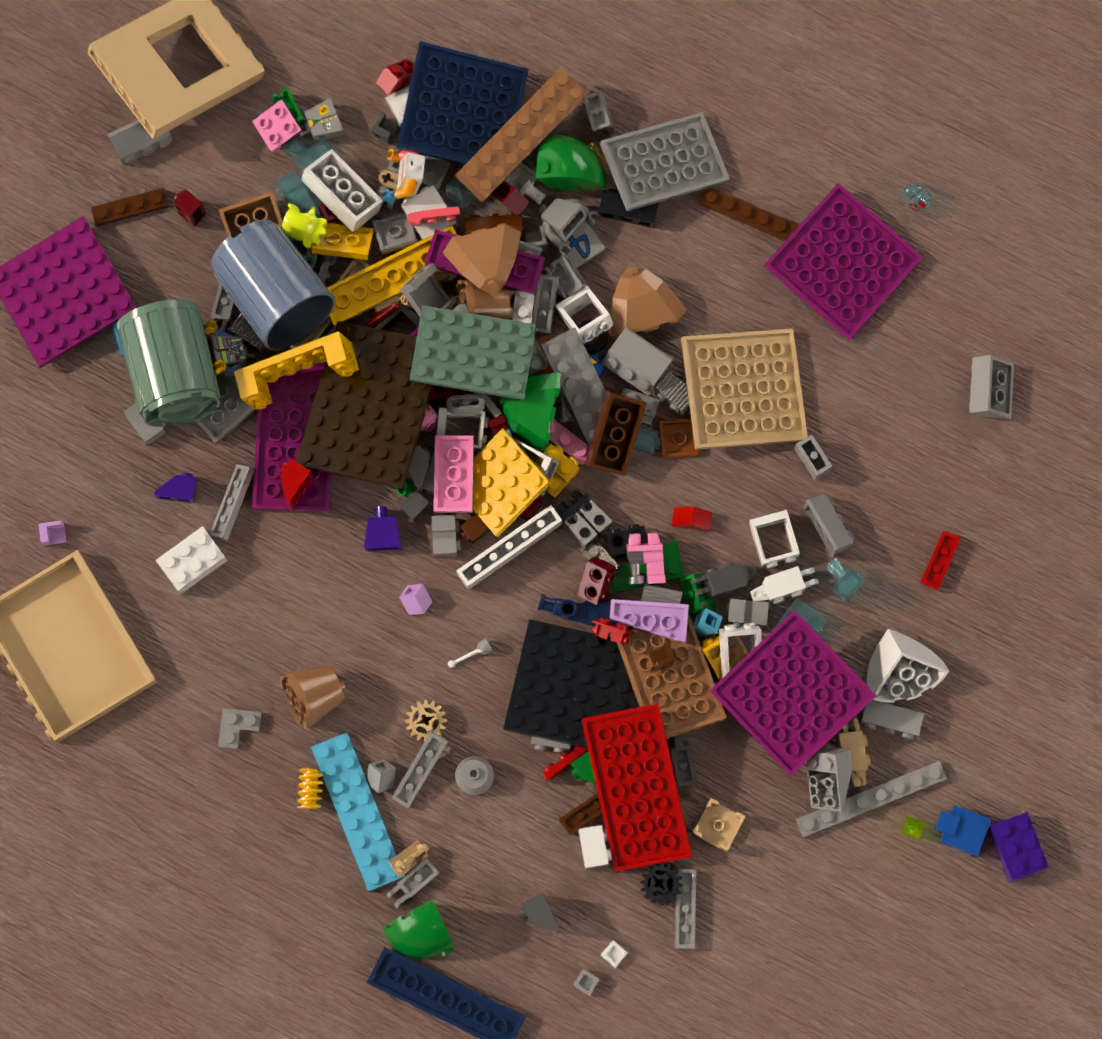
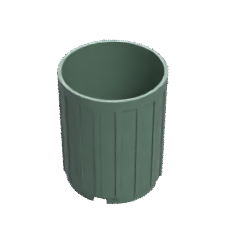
[116,299,221,427]

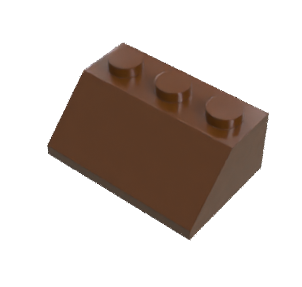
[465,212,524,241]

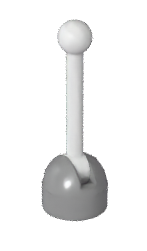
[448,638,493,668]

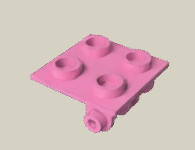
[252,100,301,152]

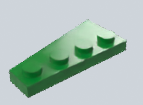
[609,539,685,594]

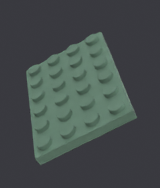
[410,305,536,400]

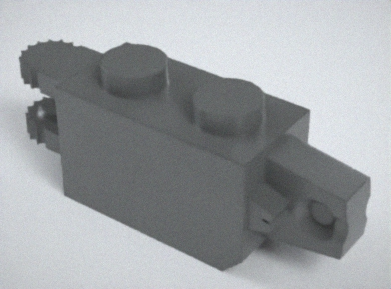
[691,562,757,599]

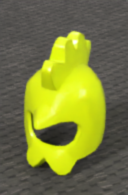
[282,203,327,249]

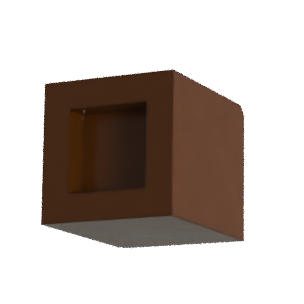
[648,642,675,672]

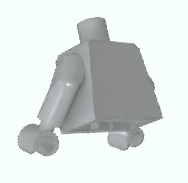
[539,198,599,256]

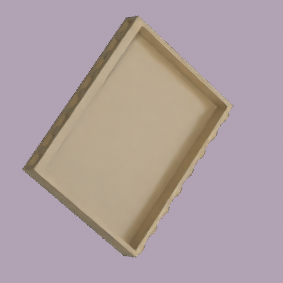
[0,550,157,743]

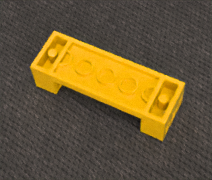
[234,331,359,410]

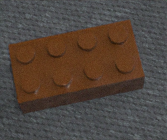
[585,390,647,476]

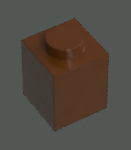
[460,513,491,544]

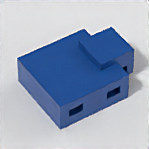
[934,805,991,857]

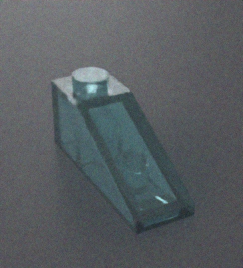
[275,170,322,218]

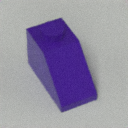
[154,473,198,503]

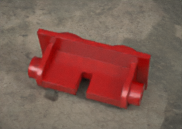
[592,617,634,645]

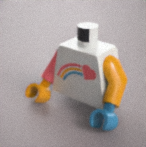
[382,149,425,204]

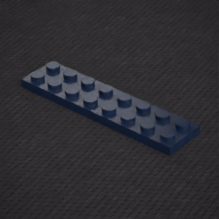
[367,947,526,1039]

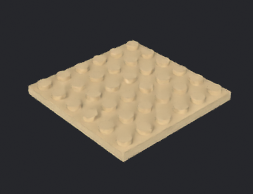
[681,329,808,450]

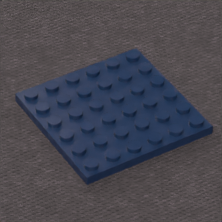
[396,41,528,165]

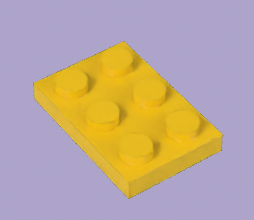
[312,223,374,260]

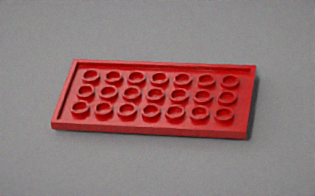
[582,703,692,871]

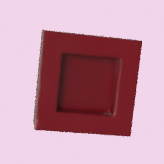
[318,204,341,223]

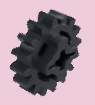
[640,862,683,906]

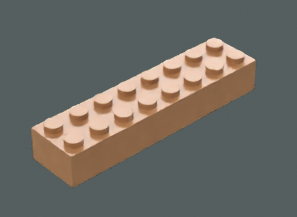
[455,67,588,202]

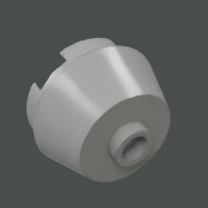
[455,756,494,795]

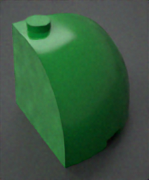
[536,134,606,192]
[382,900,455,959]

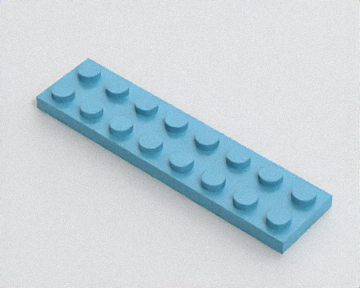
[311,732,405,892]

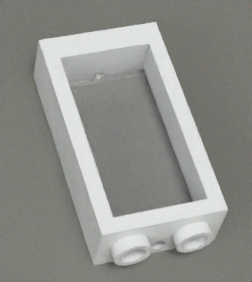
[719,623,762,678]

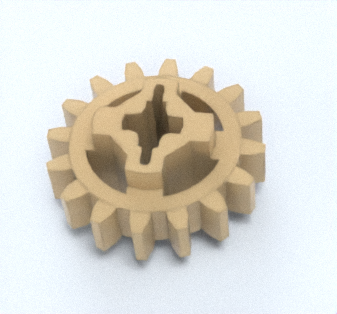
[405,700,447,741]

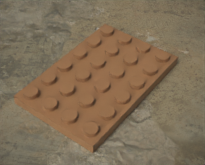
[617,613,726,738]

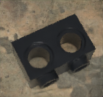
[607,524,648,560]

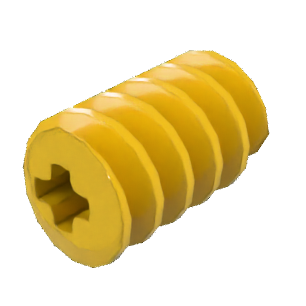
[297,768,324,810]

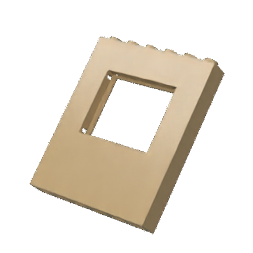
[87,0,265,139]

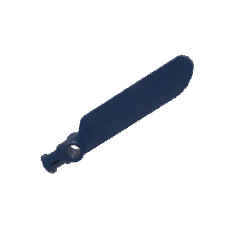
[538,594,634,629]

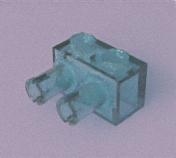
[826,557,865,604]

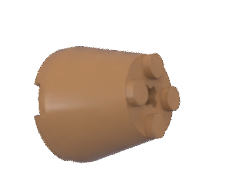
[454,280,514,320]
[280,665,346,729]

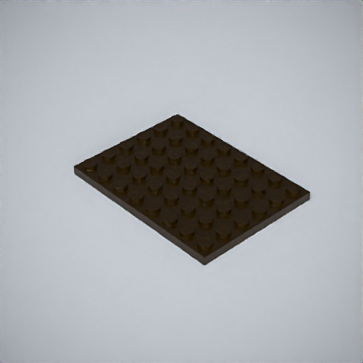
[296,321,433,489]

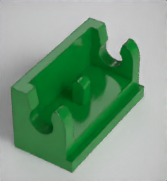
[272,87,304,125]

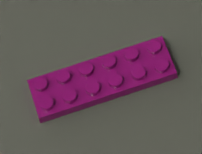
[424,229,545,295]

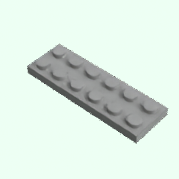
[540,327,606,447]

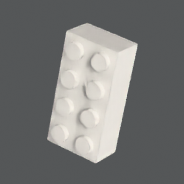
[301,149,383,232]

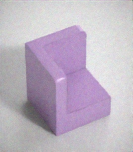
[39,521,67,546]
[399,584,432,615]

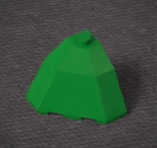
[499,372,561,452]

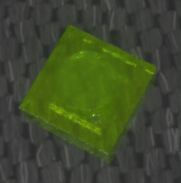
[901,816,925,840]

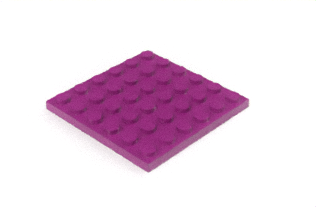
[763,183,923,341]
[0,216,137,368]
[710,610,877,776]

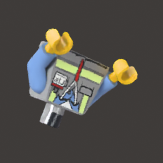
[204,320,255,377]

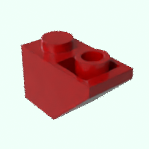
[375,58,414,95]

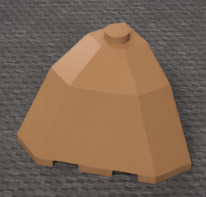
[443,223,521,297]
[610,266,686,337]

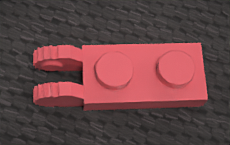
[407,206,461,226]

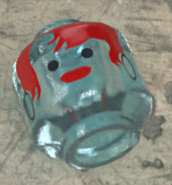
[903,183,931,211]

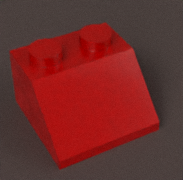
[280,459,314,510]

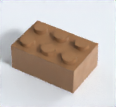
[219,192,283,238]

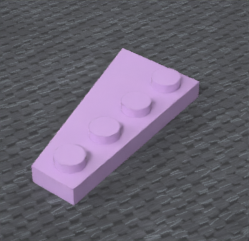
[610,599,689,644]

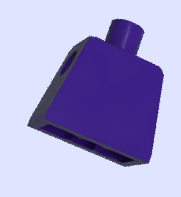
[364,506,402,551]

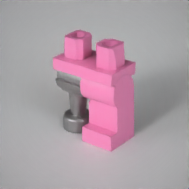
[626,532,665,584]

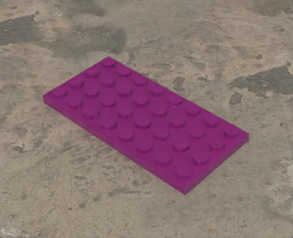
[252,359,331,512]

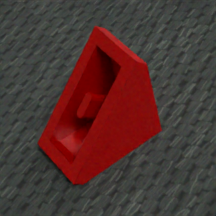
[672,506,712,532]

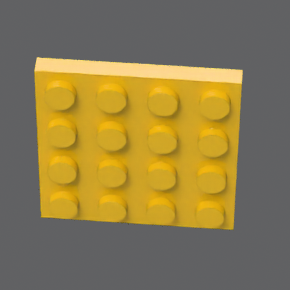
[473,428,551,537]

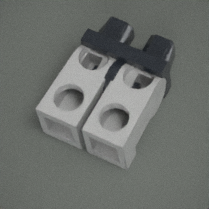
[556,490,613,549]

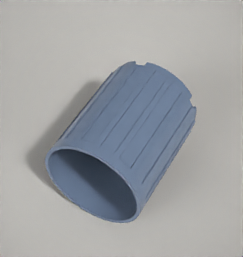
[211,220,335,350]

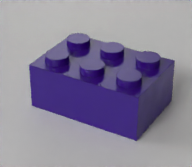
[988,812,1049,882]

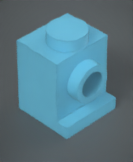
[693,608,723,638]

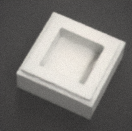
[601,940,628,968]

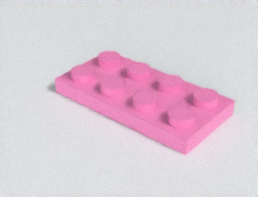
[434,435,474,513]

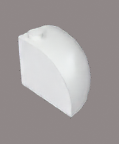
[867,629,949,703]

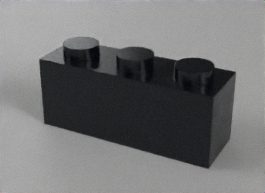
[599,189,659,228]

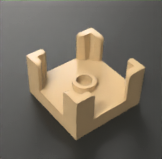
[692,798,746,853]

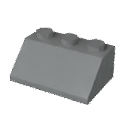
[108,120,173,165]
[601,327,673,396]
[969,355,1014,419]
[803,493,854,557]

